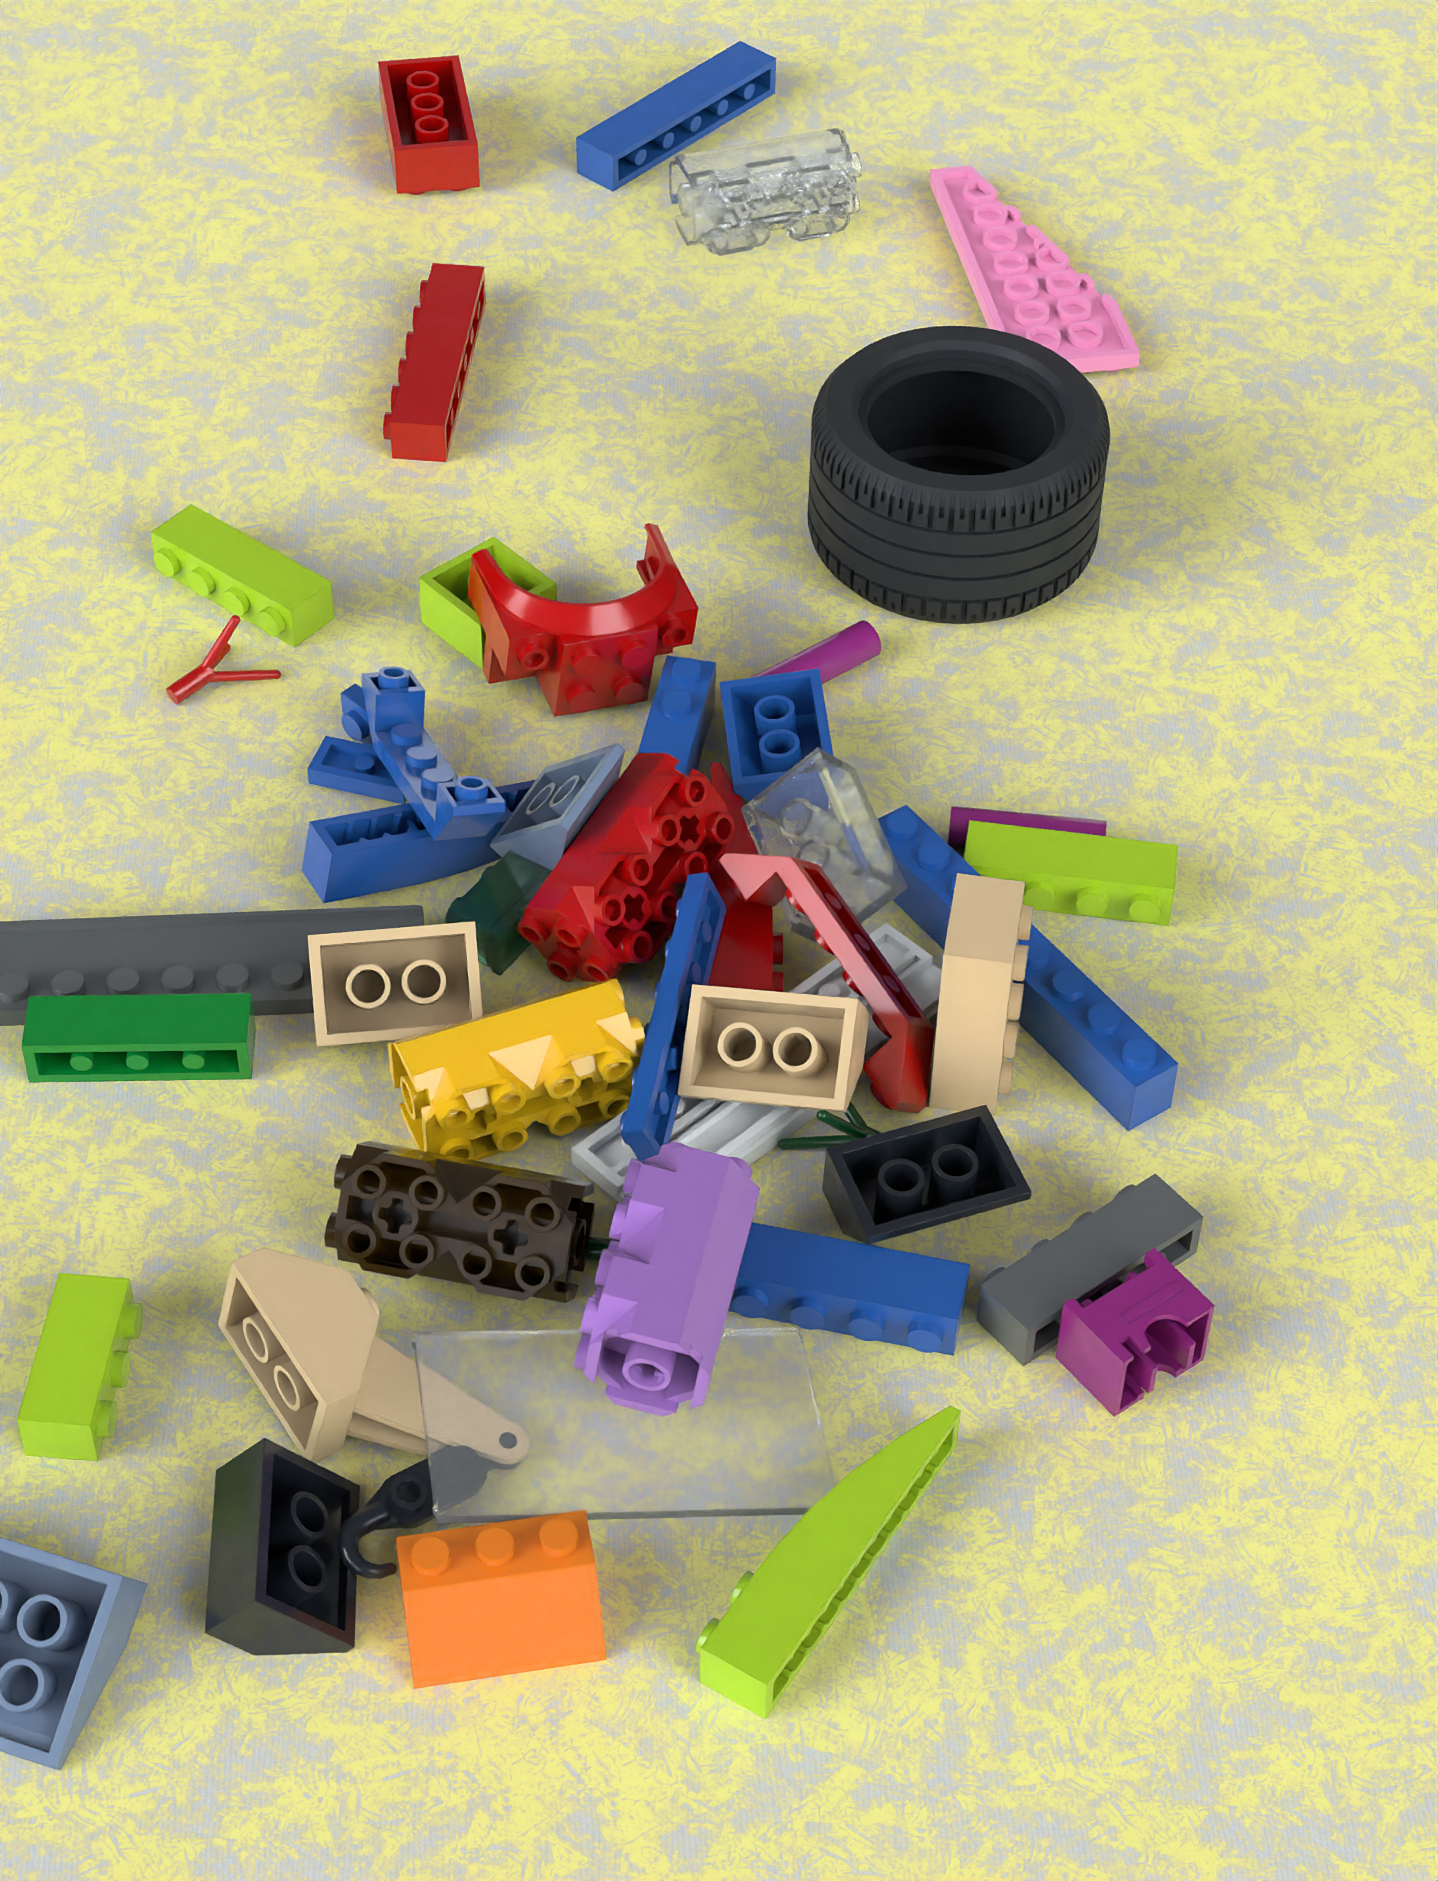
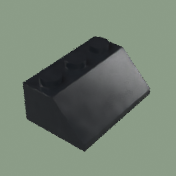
[822,1105,1032,1245]
[205,1438,360,1656]

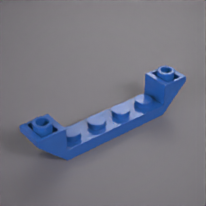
[361,666,506,841]

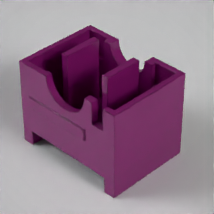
[1055,1248,1215,1417]

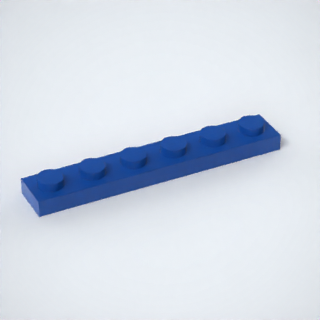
[620,873,727,1161]

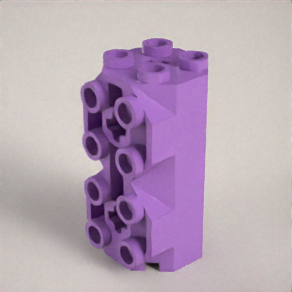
[574,1142,760,1417]

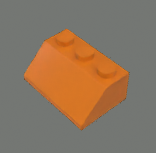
[395,1510,606,1689]

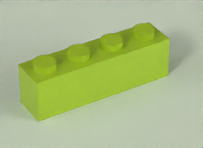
[151,504,334,648]
[964,820,1178,926]

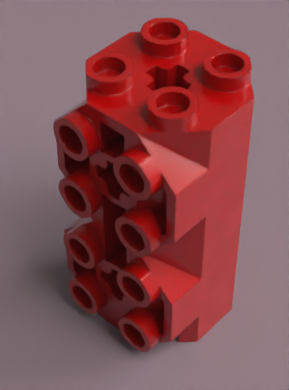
[517,753,735,982]

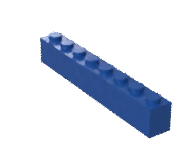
[862,805,1179,1131]

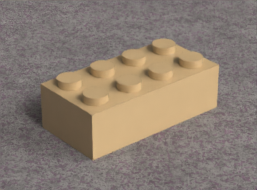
[929,873,1034,1116]

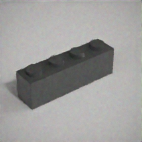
[976,1173,1203,1366]

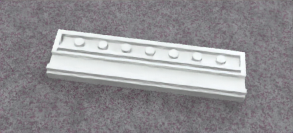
[571,923,942,1203]

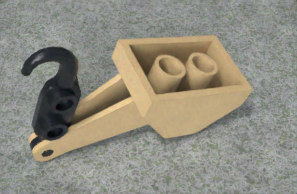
[218,1247,529,1579]

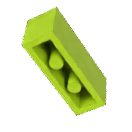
[17,1273,143,1462]

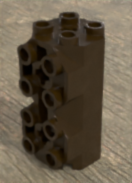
[324,1141,595,1303]

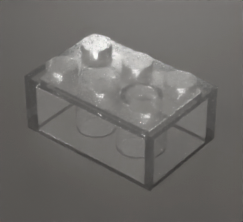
[741,747,908,944]

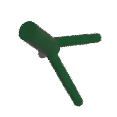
[778,1101,881,1150]

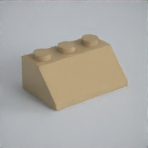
[677,984,870,1113]

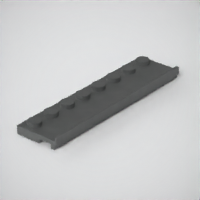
[0,905,424,1026]

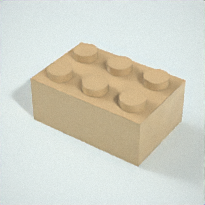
[308,921,483,1047]

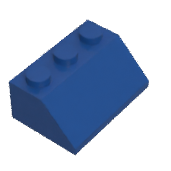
[719,668,841,823]

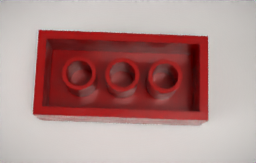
[378,55,480,195]

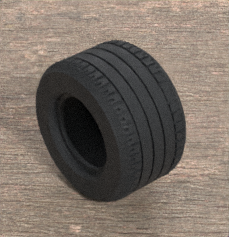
[807,326,1110,624]

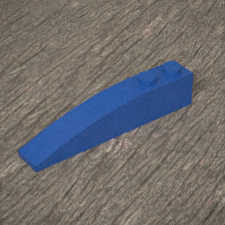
[638,655,716,775]
[301,780,536,903]

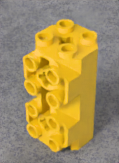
[388,978,645,1161]

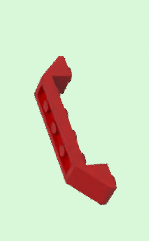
[719,853,935,1114]

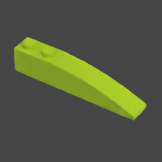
[696,1405,961,1719]

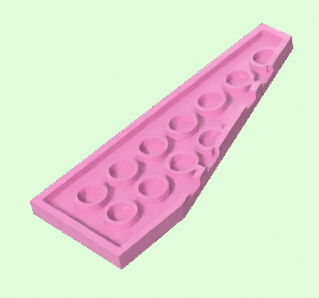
[929,166,1140,373]

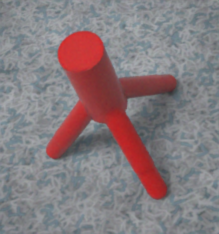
[166,615,281,705]

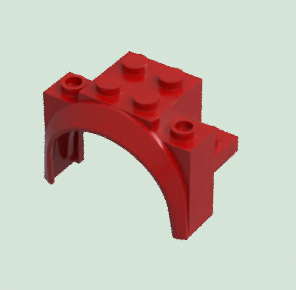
[468,523,699,717]

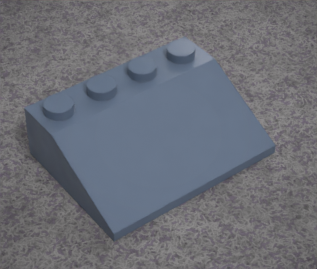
[0,1537,147,1770]

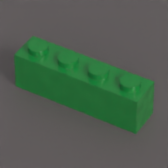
[21,993,256,1083]

